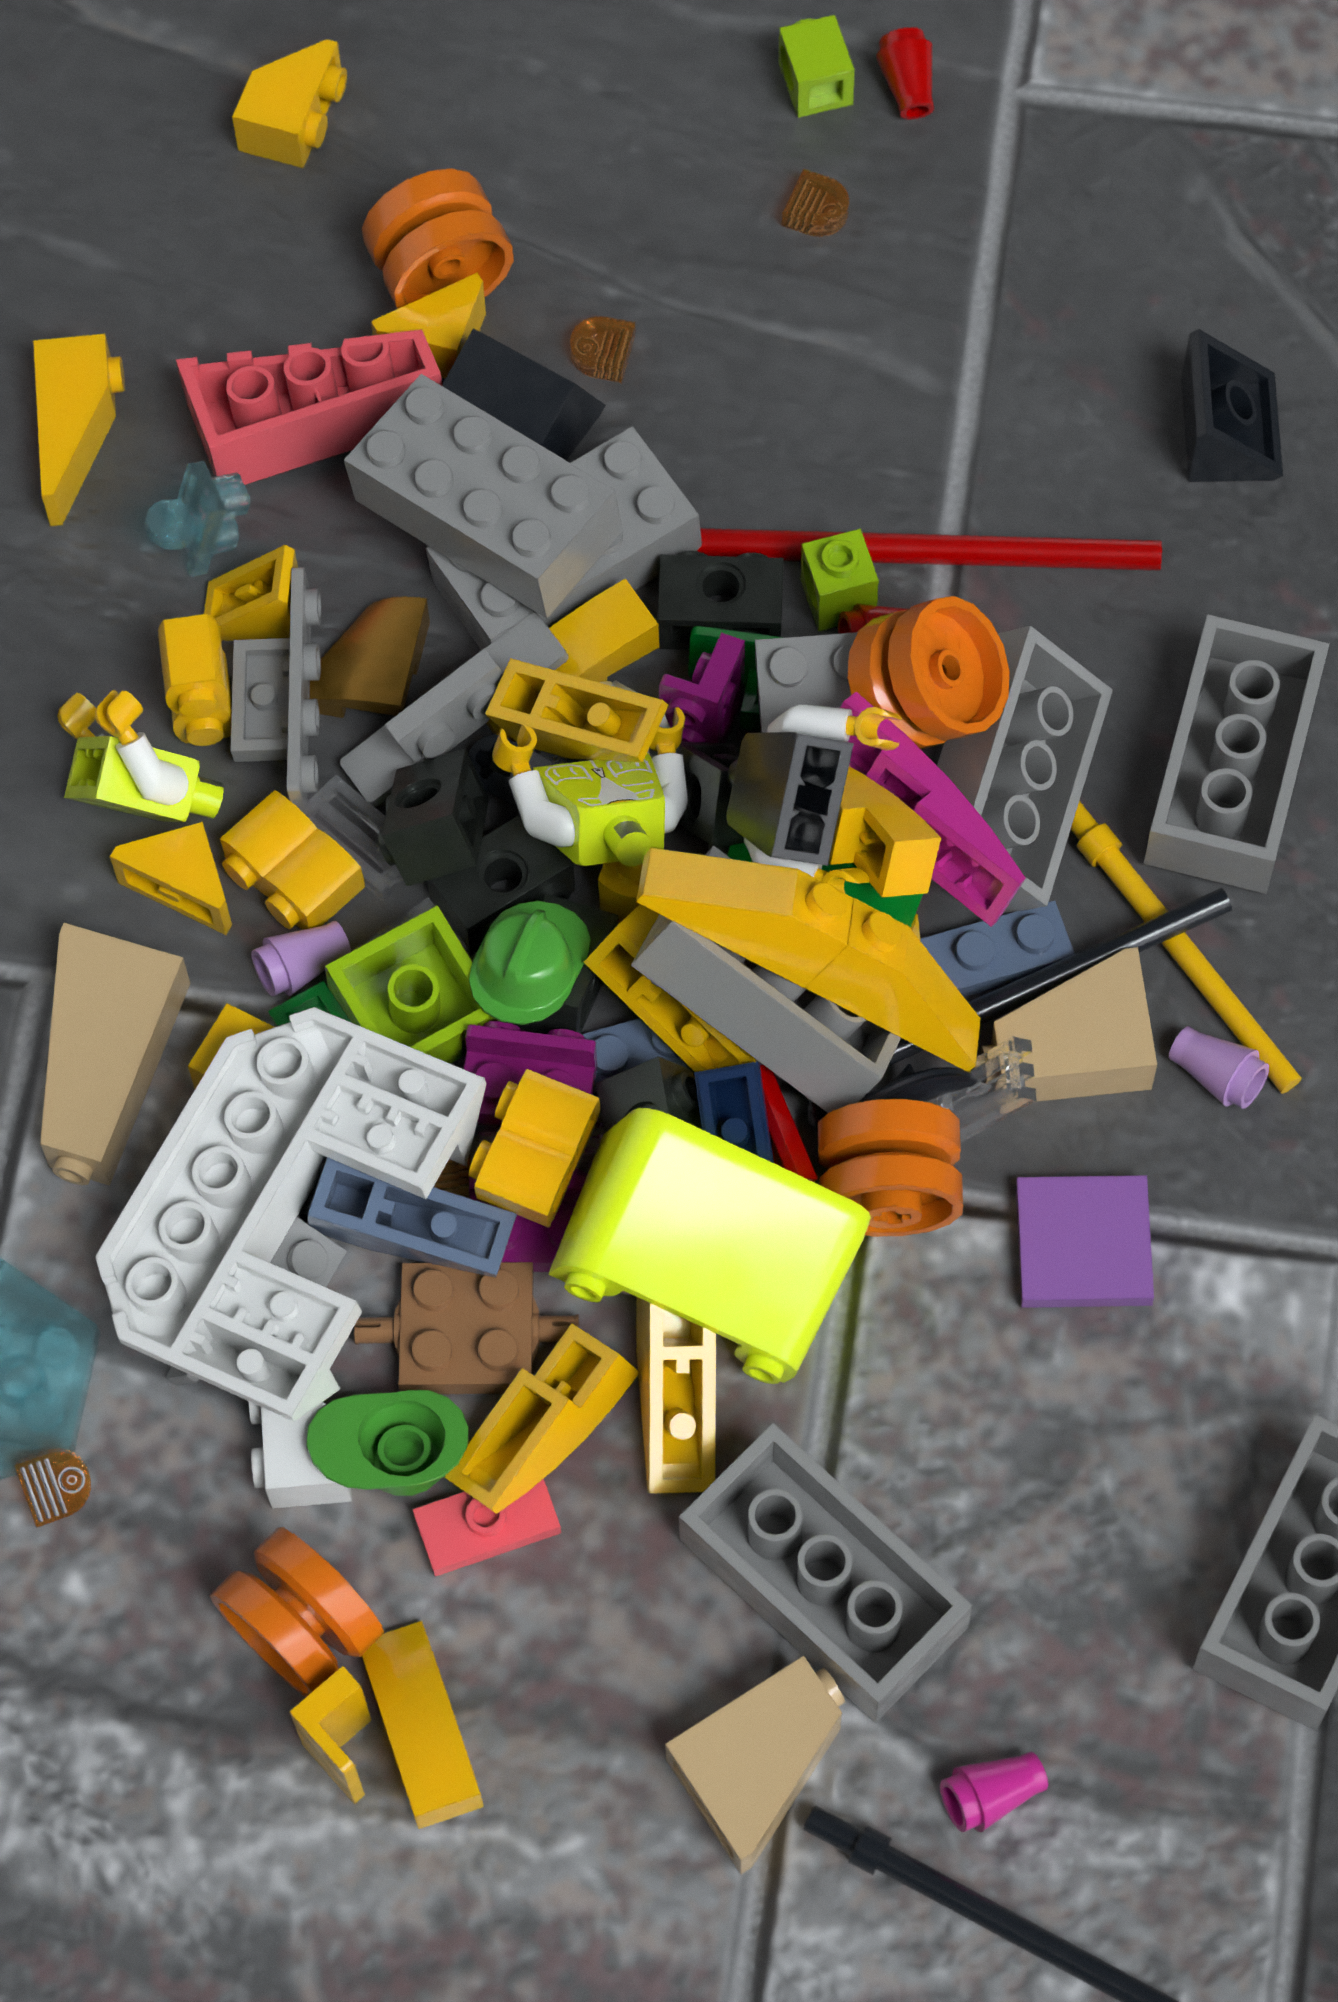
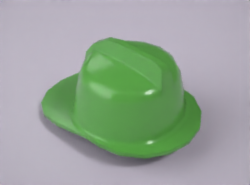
[469,901,591,1025]
[306,1390,469,1496]

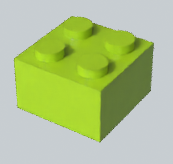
[325,905,499,1064]

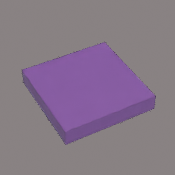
[1016,1175,1154,1308]

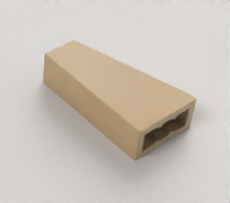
[40,923,191,1186]

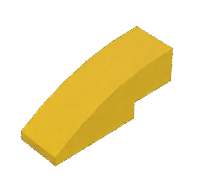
[486,578,659,742]
[828,766,941,897]
[444,1323,640,1514]
[362,1621,484,1830]

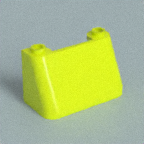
[548,1108,871,1384]

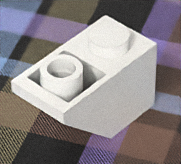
[248,1401,352,1509]

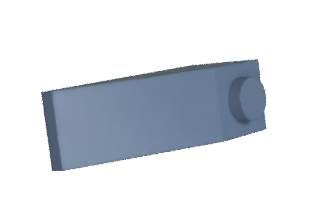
[308,1157,517,1278]

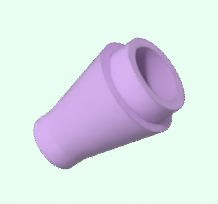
[251,921,351,996]
[1169,1026,1269,1109]

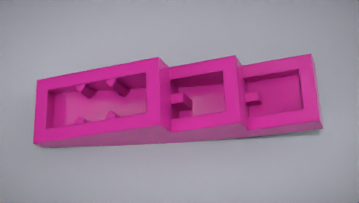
[840,692,1026,927]

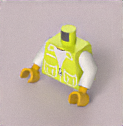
[57,690,224,822]
[492,707,688,867]

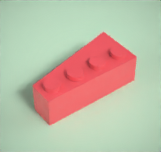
[176,329,443,493]

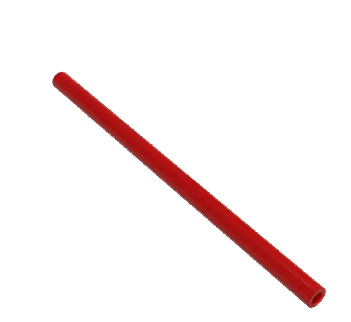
[697,528,1162,571]

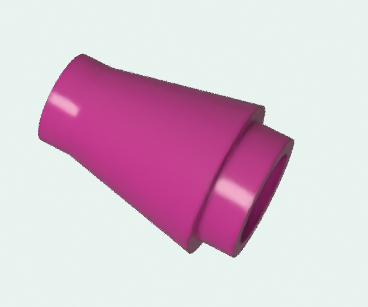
[940,1751,1048,1832]

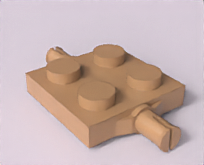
[354,1262,579,1394]

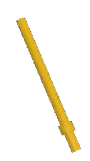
[1071,800,1302,1094]

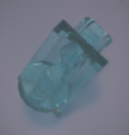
[144,461,251,577]

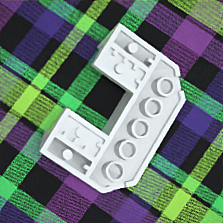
[95,1007,486,1422]

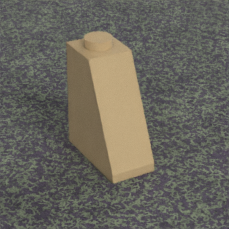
[981,947,1157,1106]
[665,1656,845,1874]

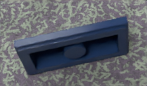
[694,1061,774,1163]

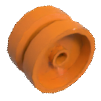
[362,168,514,309]
[847,596,1010,749]
[817,1099,963,1237]
[210,1527,384,1697]

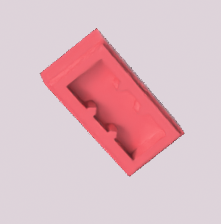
[412,1479,562,1577]

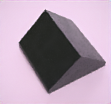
[1181,329,1283,482]

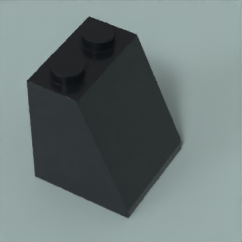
[442,328,606,461]

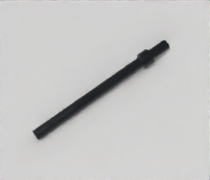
[888,888,1232,1067]
[803,1805,1179,2002]

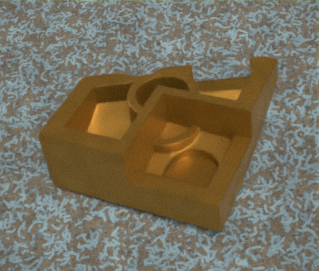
[309,597,430,718]

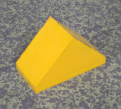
[371,272,486,379]
[204,545,298,641]
[110,822,232,935]

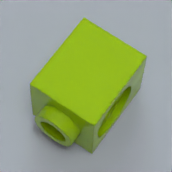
[779,15,855,118]
[801,529,879,631]

